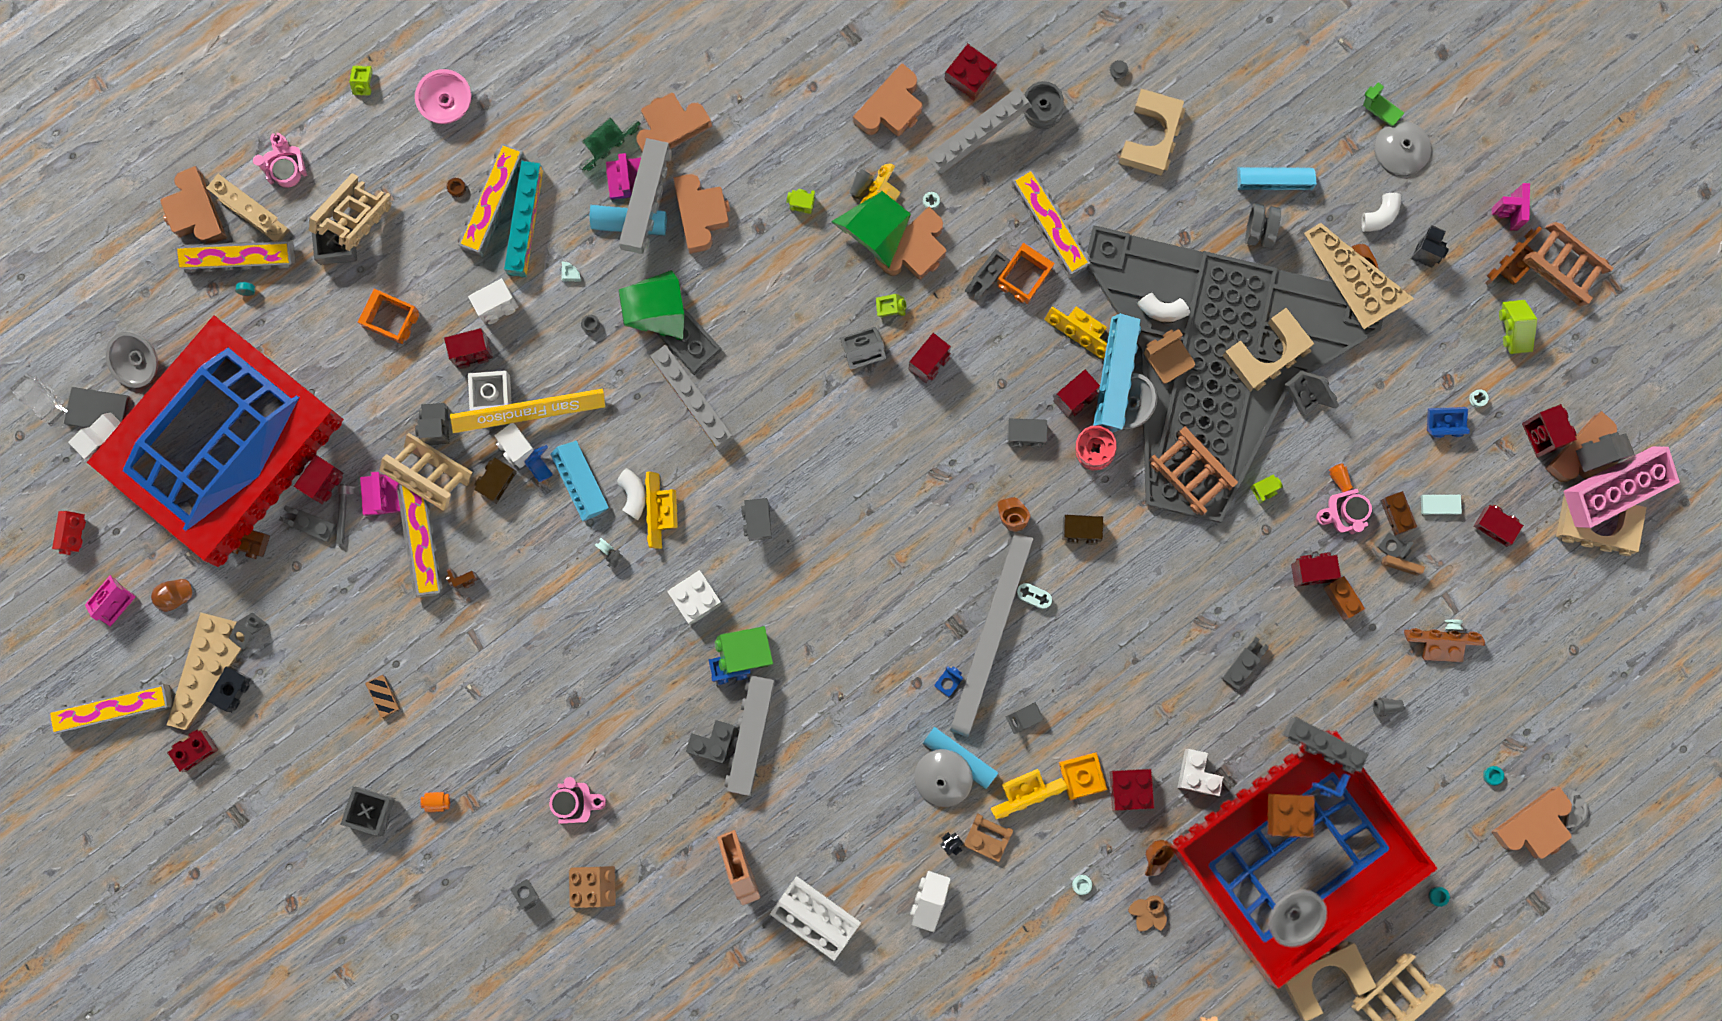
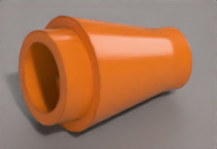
[1329,463,1353,493]

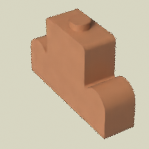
[853,63,922,136]
[637,93,712,153]
[160,166,227,244]
[673,174,730,254]
[875,206,946,280]
[1545,411,1619,482]
[1491,786,1572,859]
[717,830,761,906]

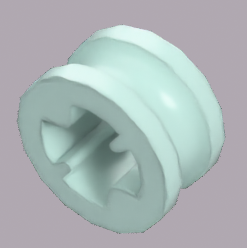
[923,192,940,210]
[1469,389,1489,407]
[595,538,614,556]
[1445,619,1463,631]

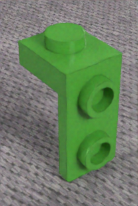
[1363,82,1404,127]

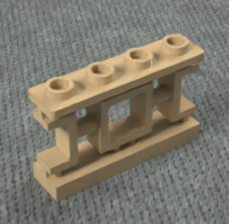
[309,173,392,251]

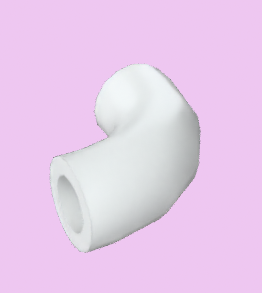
[1362,193,1401,232]
[1137,293,1190,322]
[617,468,646,520]

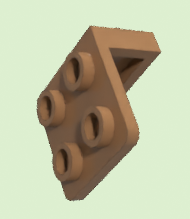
[1144,329,1195,384]
[569,866,616,908]

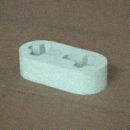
[1016,583,1052,609]

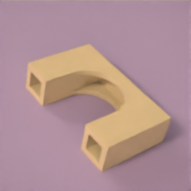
[1119,89,1186,176]
[1222,308,1314,392]
[1556,495,1647,556]
[1284,940,1376,1021]

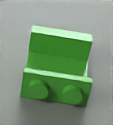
[715,626,773,675]

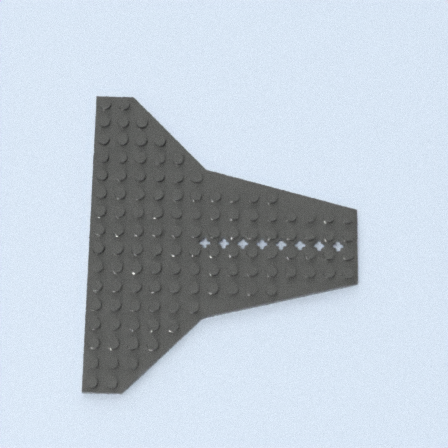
[1087,225,1383,523]

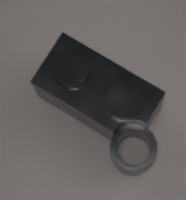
[1411,225,1449,268]

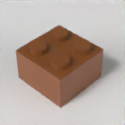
[1268,794,1314,837]

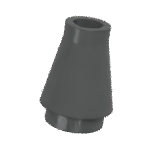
[849,169,873,198]
[1373,697,1404,717]

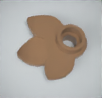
[1128,895,1167,931]

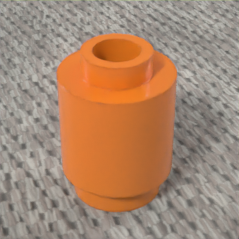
[421,792,450,812]

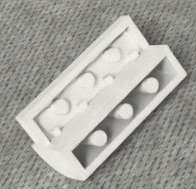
[770,876,861,961]

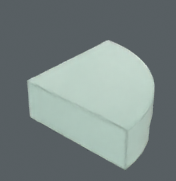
[562,261,581,281]

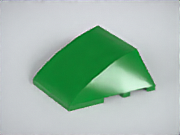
[831,191,911,268]
[618,270,684,340]

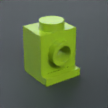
[786,189,815,214]
[1250,474,1283,504]

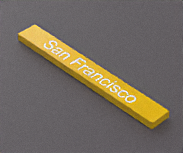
[450,389,605,433]

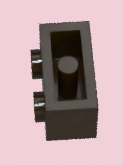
[474,457,517,504]
[1062,515,1103,545]

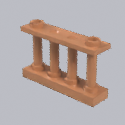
[1522,222,1614,306]
[1149,427,1238,516]

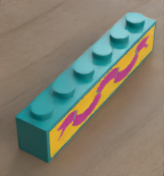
[504,161,544,278]

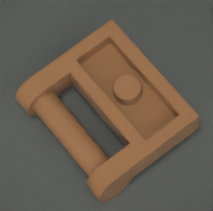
[963,813,1013,862]

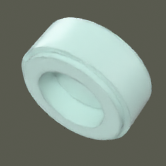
[1072,875,1092,895]

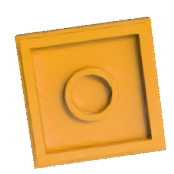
[1058,752,1107,800]

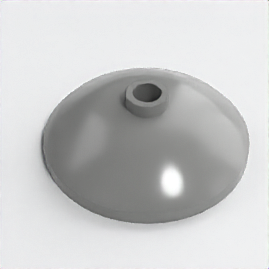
[1374,121,1431,176]
[106,331,158,388]
[1122,373,1157,429]
[914,749,973,807]
[1269,890,1327,947]

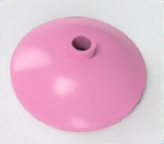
[415,69,471,124]

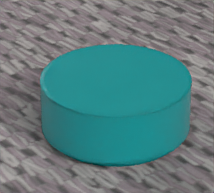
[235,282,256,296]
[1483,766,1504,786]
[1428,887,1450,907]

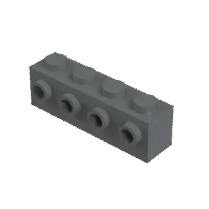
[1283,717,1369,774]

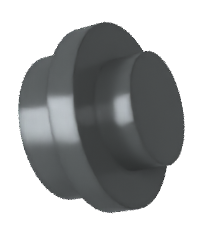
[1110,60,1128,79]
[581,315,600,334]
[606,550,623,568]

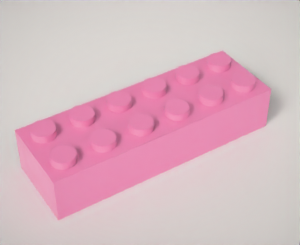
[1563,446,1680,528]

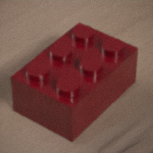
[1522,404,1577,458]

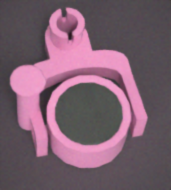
[253,133,307,188]
[1316,489,1372,534]
[549,777,606,824]

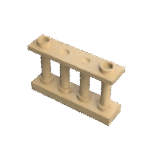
[206,174,290,241]
[379,433,473,511]
[1351,953,1446,1021]

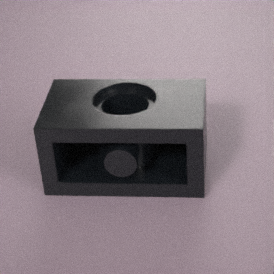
[206,666,252,713]

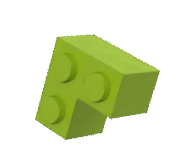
[1499,300,1538,354]

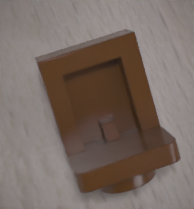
[446,569,479,589]

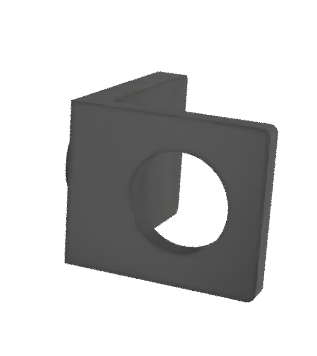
[1378,532,1414,559]
[229,613,267,650]
[1006,702,1044,734]
[510,879,539,911]

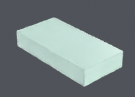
[1421,495,1462,515]

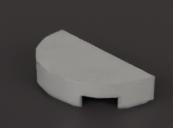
[1564,789,1588,828]

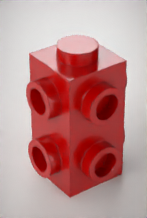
[52,511,86,555]

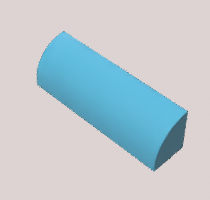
[1237,167,1316,190]
[590,205,667,236]
[550,441,609,521]
[922,727,998,789]

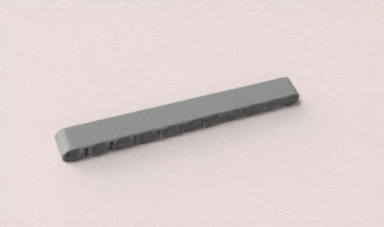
[950,532,1033,737]

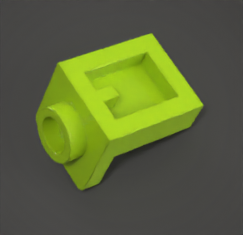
[349,66,373,95]
[876,294,907,317]

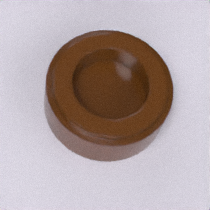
[446,178,466,198]

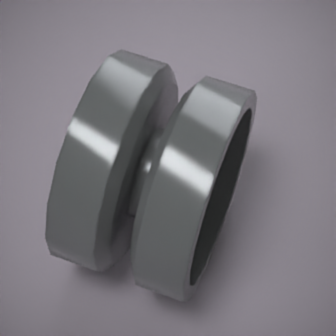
[1024,81,1064,129]
[1245,203,1281,249]

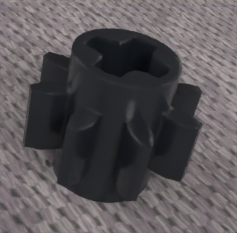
[940,832,964,856]

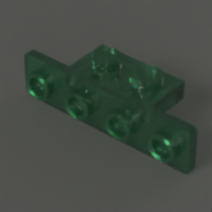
[579,117,641,171]

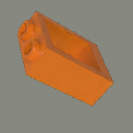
[997,243,1055,304]
[358,289,419,345]

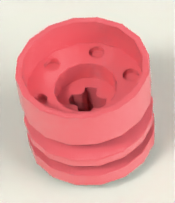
[1076,426,1116,470]

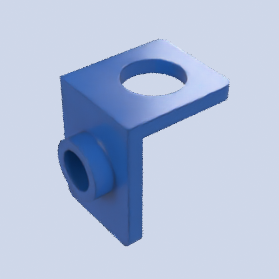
[524,445,553,482]
[934,666,963,697]
[1312,774,1349,798]

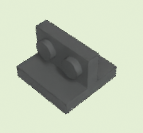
[840,326,886,370]

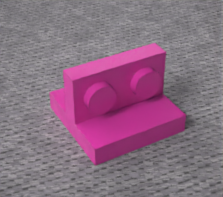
[606,153,641,200]
[1492,183,1530,231]
[360,472,400,516]
[85,575,136,627]

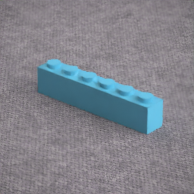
[1093,313,1141,432]

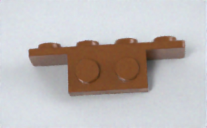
[1485,226,1542,286]
[1404,628,1485,662]

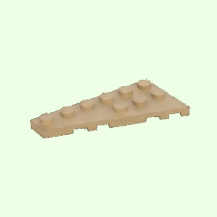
[1304,223,1414,329]
[167,613,244,730]

